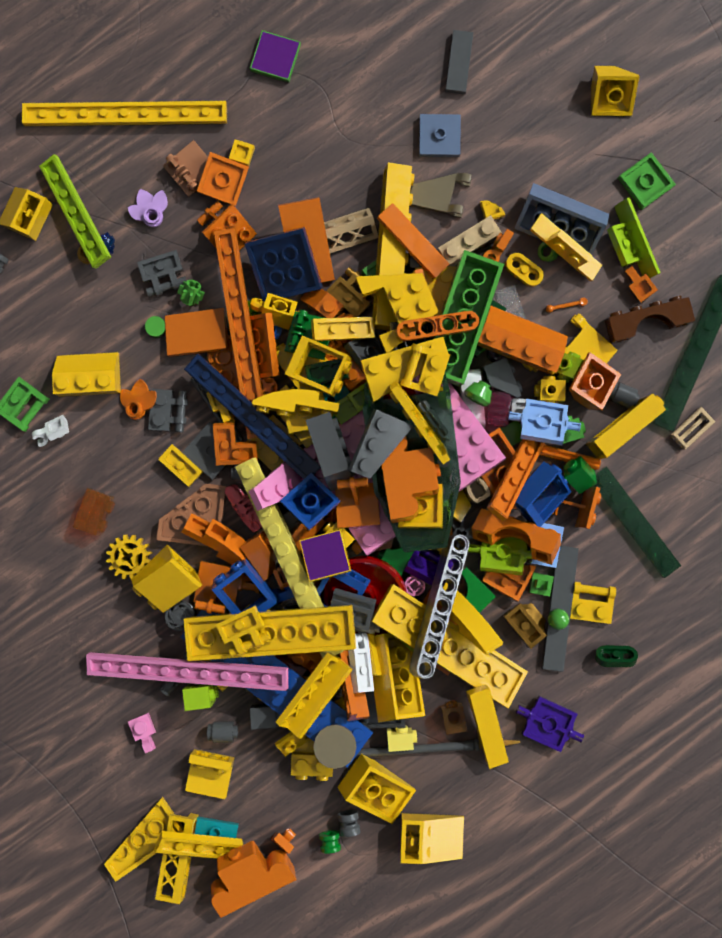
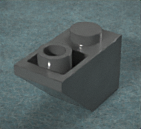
[481,358,523,399]

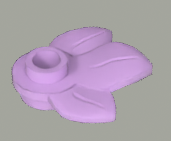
[128,189,168,227]

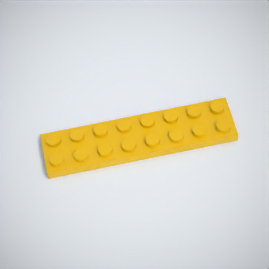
[371,584,528,708]
[183,605,357,661]

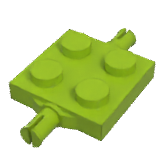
[468,537,535,575]

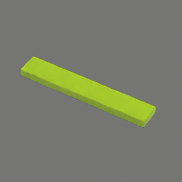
[39,154,111,269]

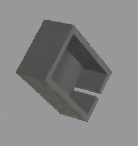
[306,412,356,491]

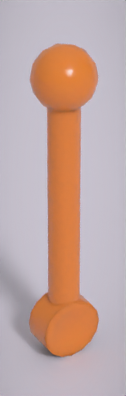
[546,298,588,313]

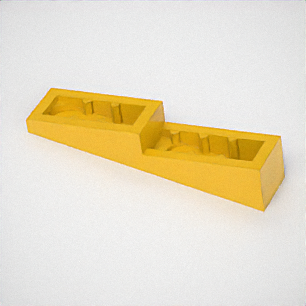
[466,684,509,769]

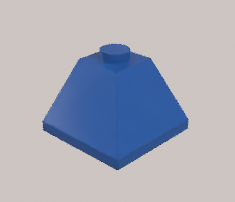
[280,473,341,530]

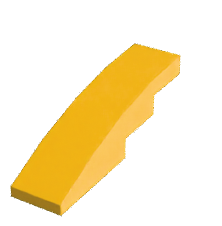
[438,582,503,655]

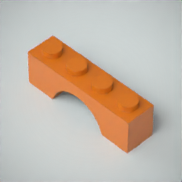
[472,508,561,565]

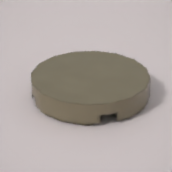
[313,724,357,769]

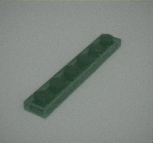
[594,466,681,578]

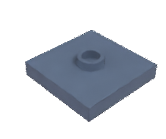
[419,114,461,157]

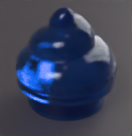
[101,232,115,254]

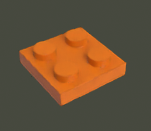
[197,152,249,207]

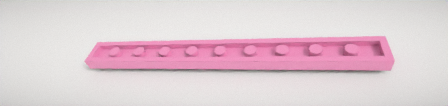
[86,652,289,691]

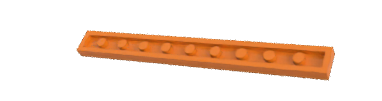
[214,228,266,439]

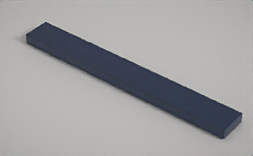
[184,354,321,479]

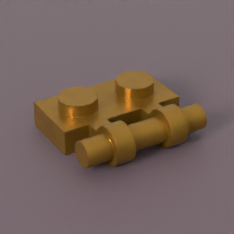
[327,267,374,317]

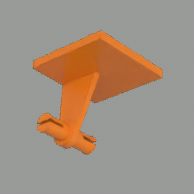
[197,201,257,251]
[335,477,380,528]
[552,487,601,529]
[193,561,240,614]

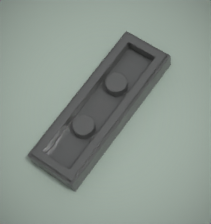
[445,30,474,94]

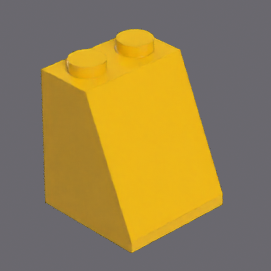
[131,544,202,613]

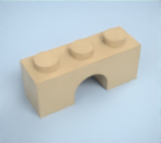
[437,215,502,267]

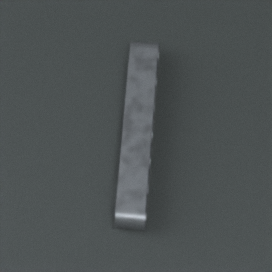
[409,535,469,679]

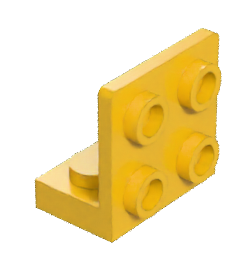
[185,749,235,799]

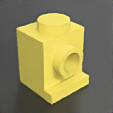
[387,725,417,752]

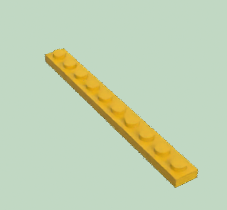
[22,101,227,126]

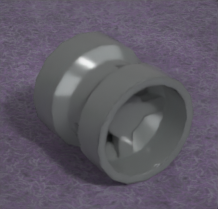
[338,810,361,837]

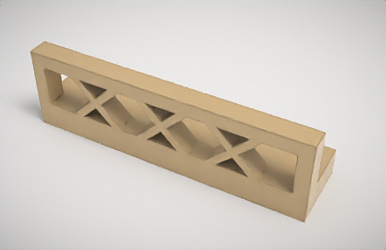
[324,208,378,253]

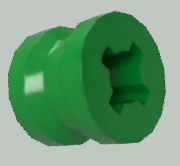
[319,830,341,854]

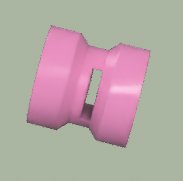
[404,575,425,596]

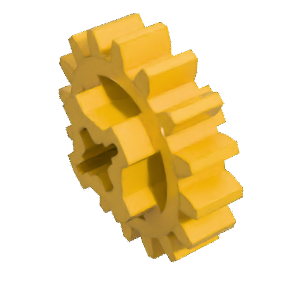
[106,535,152,579]

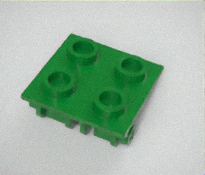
[284,310,330,360]

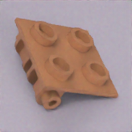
[163,140,208,197]

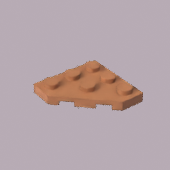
[156,484,227,546]

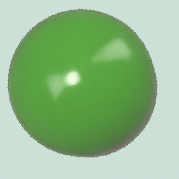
[538,242,559,262]
[547,608,569,630]

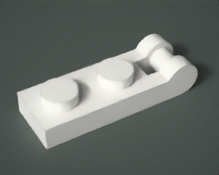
[348,632,374,693]

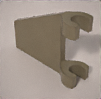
[411,173,472,218]

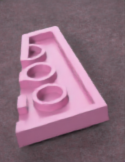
[248,462,304,511]

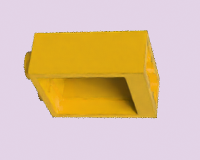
[285,335,352,397]

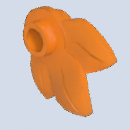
[120,379,157,420]

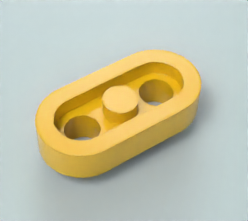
[506,253,543,287]

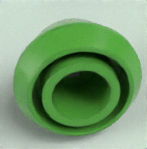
[465,380,492,407]

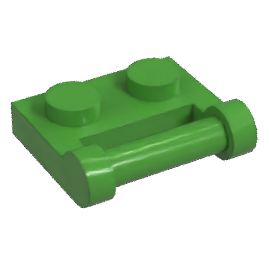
[0,377,50,432]

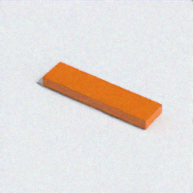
[377,203,450,279]

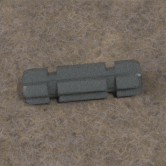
[417,400,448,439]

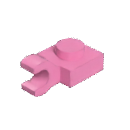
[128,713,156,753]

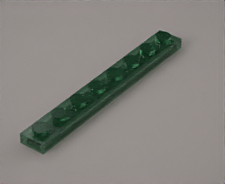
[653,275,722,432]

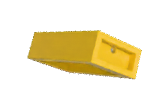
[586,393,666,459]

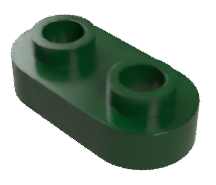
[595,645,638,667]

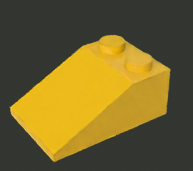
[338,753,416,824]

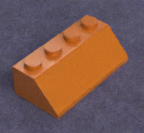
[477,306,568,375]

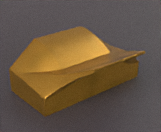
[504,603,547,649]

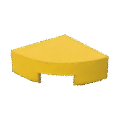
[479,200,505,220]

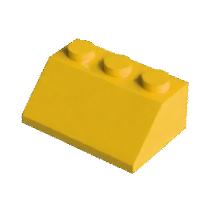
[52,352,121,397]

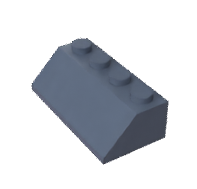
[514,183,609,255]

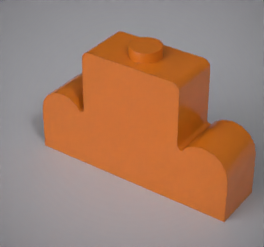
[382,436,441,523]
[211,841,297,918]

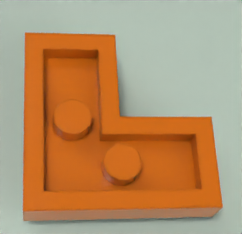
[213,422,258,466]

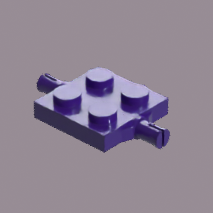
[516,695,584,752]

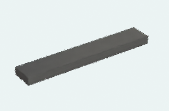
[542,546,579,672]

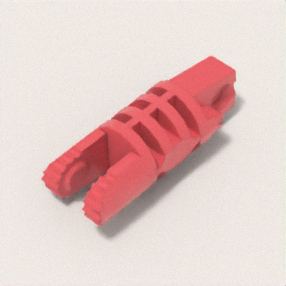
[225,484,262,533]

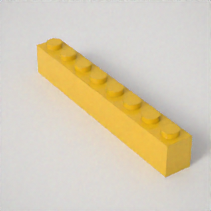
[372,162,414,331]

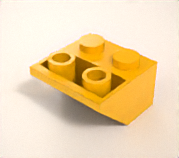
[0,187,53,241]

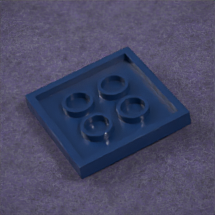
[245,227,323,301]

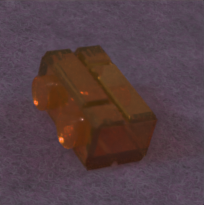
[73,488,115,536]

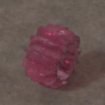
[487,392,512,427]

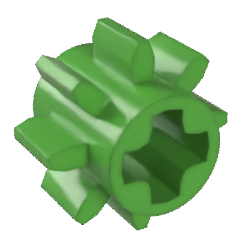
[177,280,205,306]

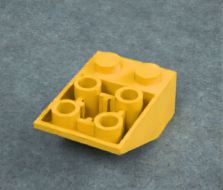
[400,813,464,864]

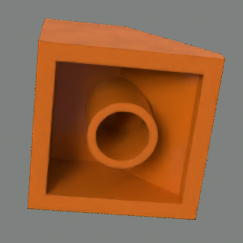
[569,352,621,410]

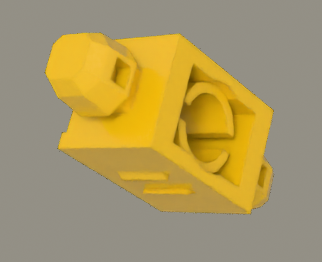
[250,293,298,330]

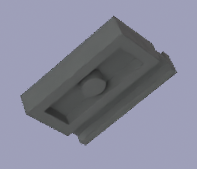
[330,588,377,631]

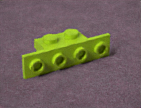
[607,197,660,279]

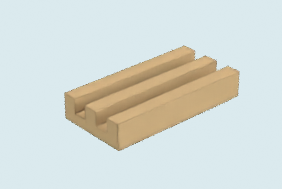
[670,407,715,450]

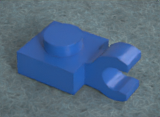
[272,586,294,605]

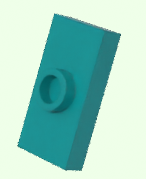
[195,816,239,838]

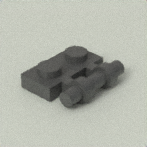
[137,250,187,296]
[148,389,188,432]

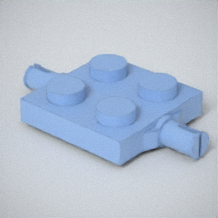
[508,399,581,446]

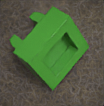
[528,572,554,597]

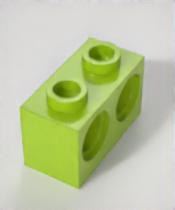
[182,683,219,711]

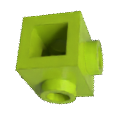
[556,351,584,383]

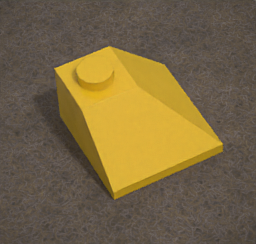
[591,66,640,116]

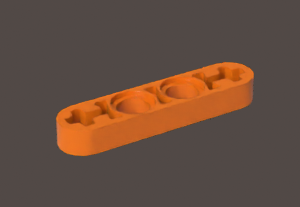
[396,311,479,341]

